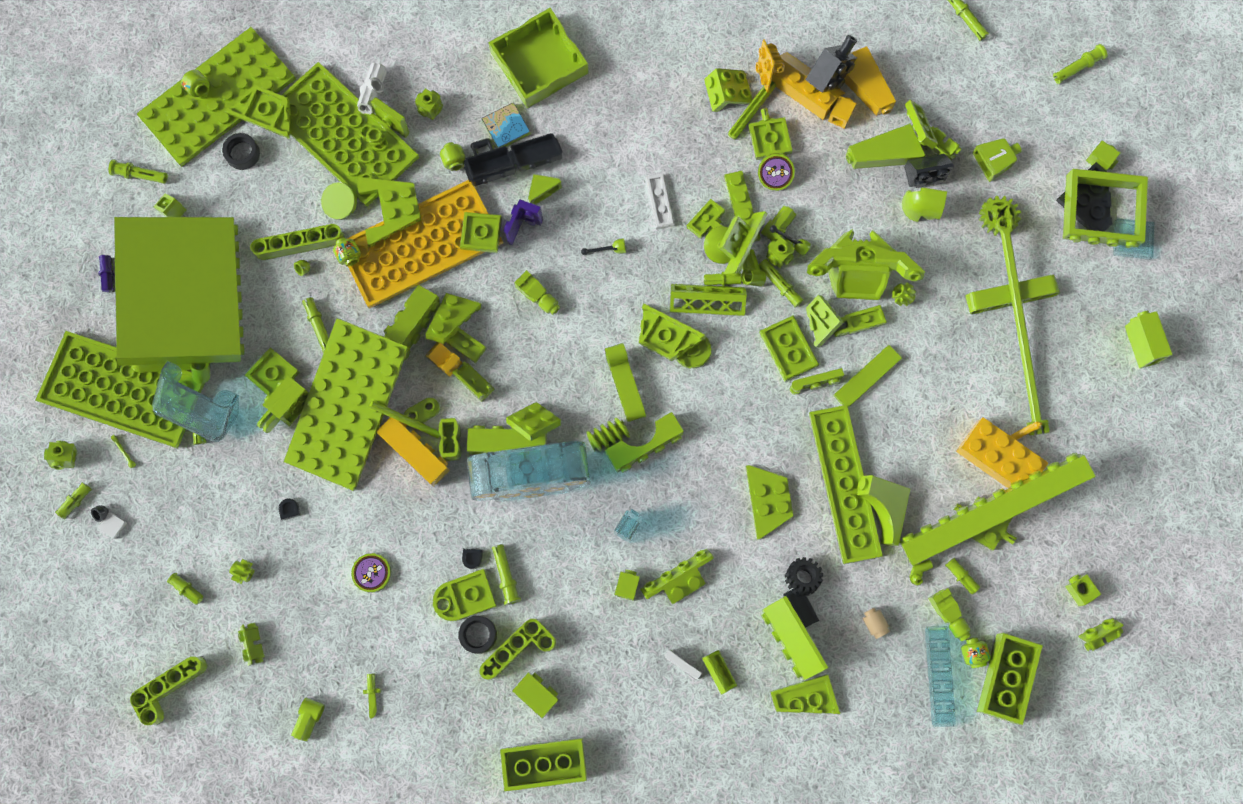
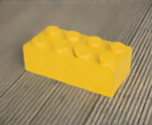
[956,417,1048,488]

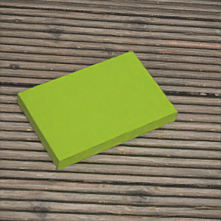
[759,315,819,382]

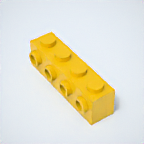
[376,417,450,487]

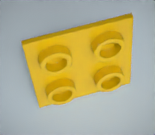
[755,39,785,93]

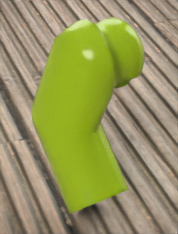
[909,559,933,586]

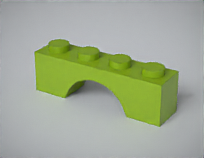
[605,412,684,473]

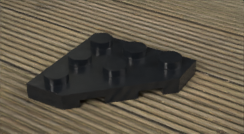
[1056,162,1112,232]

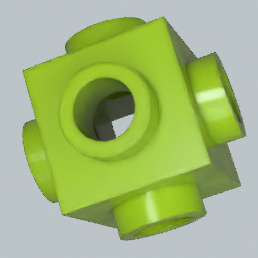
[415,88,443,120]
[766,237,795,268]
[44,440,77,470]

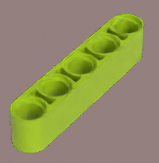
[250,224,345,260]
[965,275,1060,315]

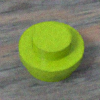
[366,128,385,146]

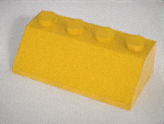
[772,52,845,120]

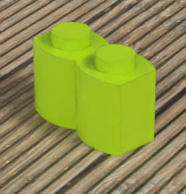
[439,418,462,461]

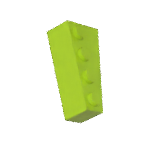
[384,285,440,360]

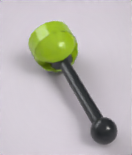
[770,225,811,255]
[581,238,626,255]

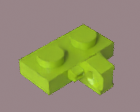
[686,199,725,239]

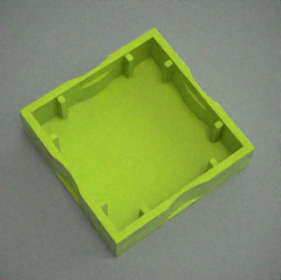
[488,8,589,109]

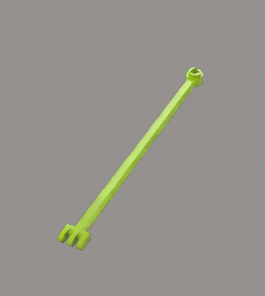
[995,216,1050,436]

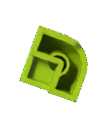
[902,188,947,222]

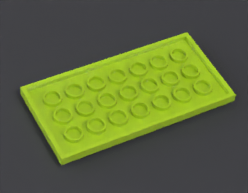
[137,27,296,167]
[281,62,420,207]
[283,318,409,491]
[35,331,205,449]

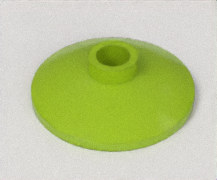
[704,226,730,264]

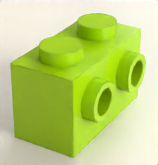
[512,672,560,718]

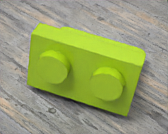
[704,68,753,112]

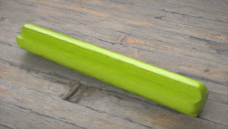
[728,80,776,140]

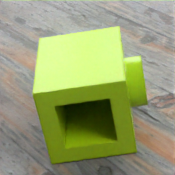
[1086,140,1120,171]

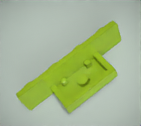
[718,211,768,276]
[640,549,714,605]

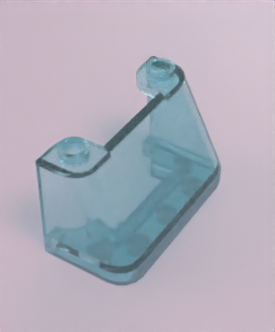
[152,361,239,442]

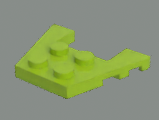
[356,177,421,247]

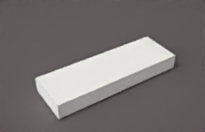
[645,173,675,230]

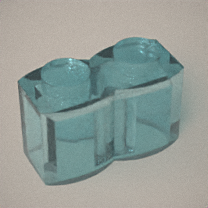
[614,509,643,543]

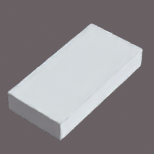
[664,650,702,680]

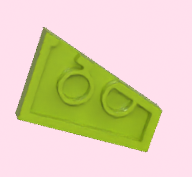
[770,674,840,714]

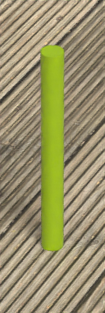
[369,400,440,439]

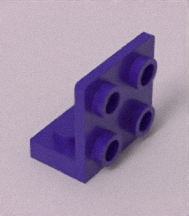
[504,199,543,245]

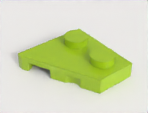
[806,295,844,348]

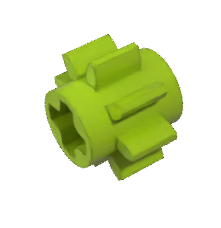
[892,282,916,306]
[229,559,255,584]

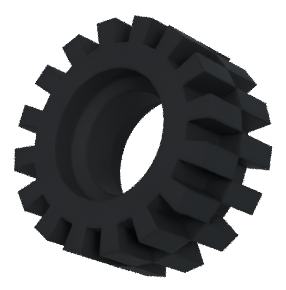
[785,557,824,596]

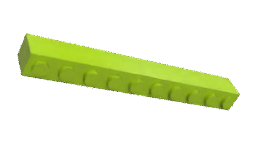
[900,453,1096,566]

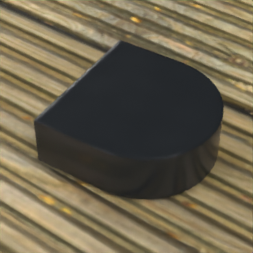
[278,498,301,521]
[462,548,483,569]

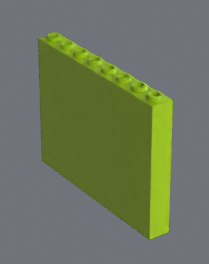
[114,217,245,366]

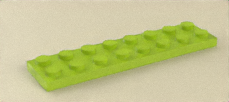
[809,405,883,564]

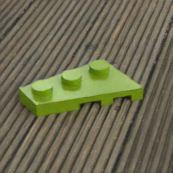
[426,293,482,344]

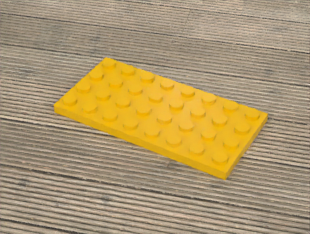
[347,180,503,309]

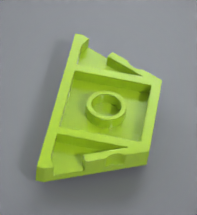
[225,85,290,139]
[639,304,706,361]
[745,465,793,540]

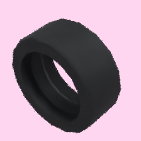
[222,133,260,170]
[458,616,497,654]

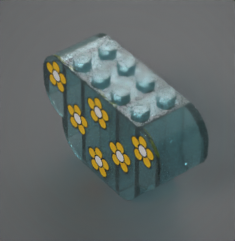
[467,441,591,501]

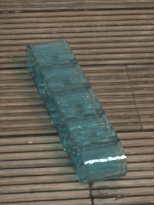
[925,626,956,727]

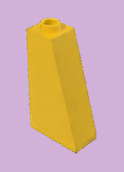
[844,46,896,116]

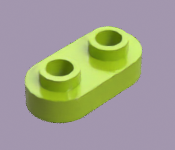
[404,398,440,427]

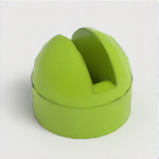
[294,260,310,276]

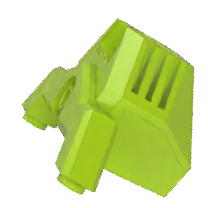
[807,229,925,300]

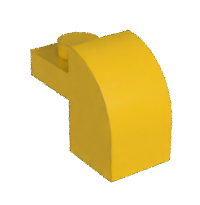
[425,342,462,377]

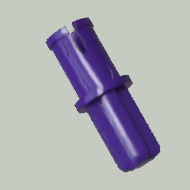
[98,255,114,293]

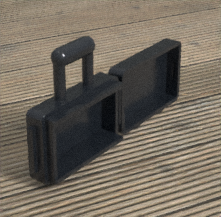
[464,133,563,186]

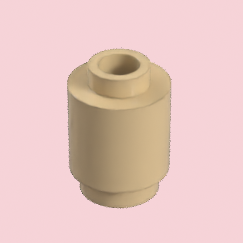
[862,608,890,639]

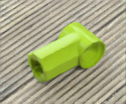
[761,206,797,241]
[741,249,767,287]
[291,697,325,742]

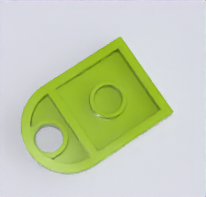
[433,569,497,621]

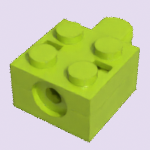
[257,376,309,433]

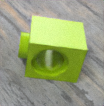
[614,569,640,601]
[1065,574,1101,606]

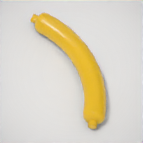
[1010,421,1042,440]

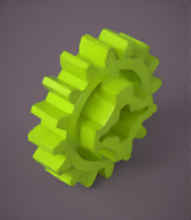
[979,195,1021,236]

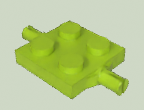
[749,108,793,160]
[953,496,1017,551]

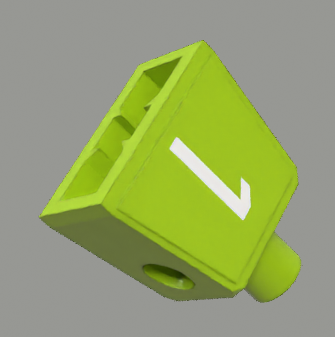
[972,138,1022,182]

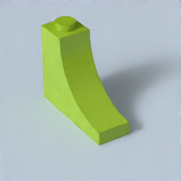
[857,475,911,546]

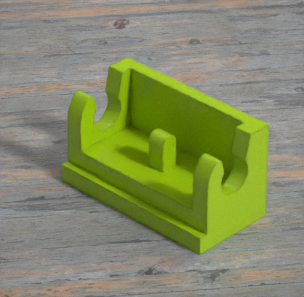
[452,362,495,402]

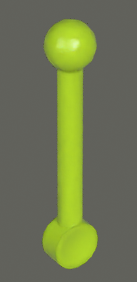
[110,435,136,468]

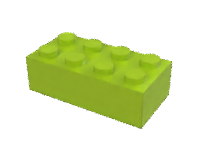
[977,633,1043,725]
[500,738,587,792]

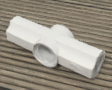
[357,63,386,115]

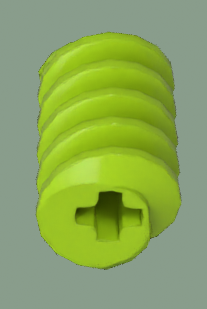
[586,417,630,452]

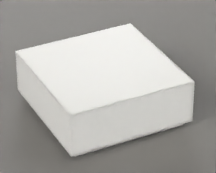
[98,512,127,539]

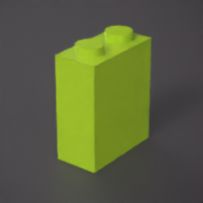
[1125,310,1173,369]

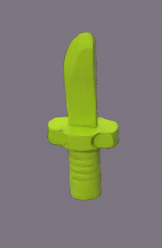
[363,674,381,719]

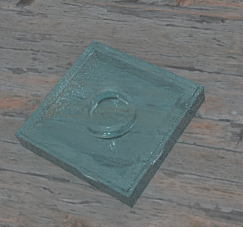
[1113,218,1155,260]

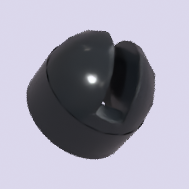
[91,505,109,522]

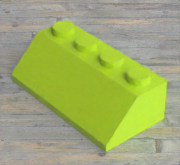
[761,596,828,680]

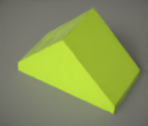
[528,174,562,205]
[153,193,187,217]

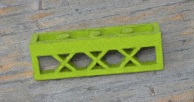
[670,284,747,316]

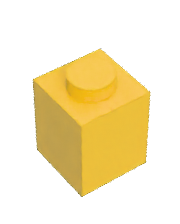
[828,96,856,129]

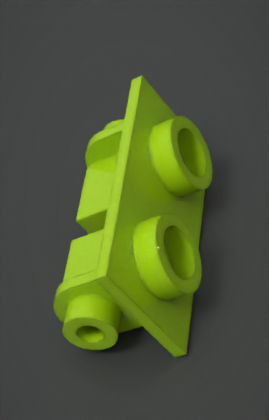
[931,126,962,160]
[1078,618,1124,651]
[238,623,265,666]

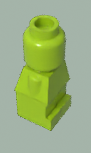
[514,270,560,315]
[928,588,971,641]

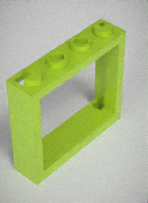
[1063,169,1148,249]

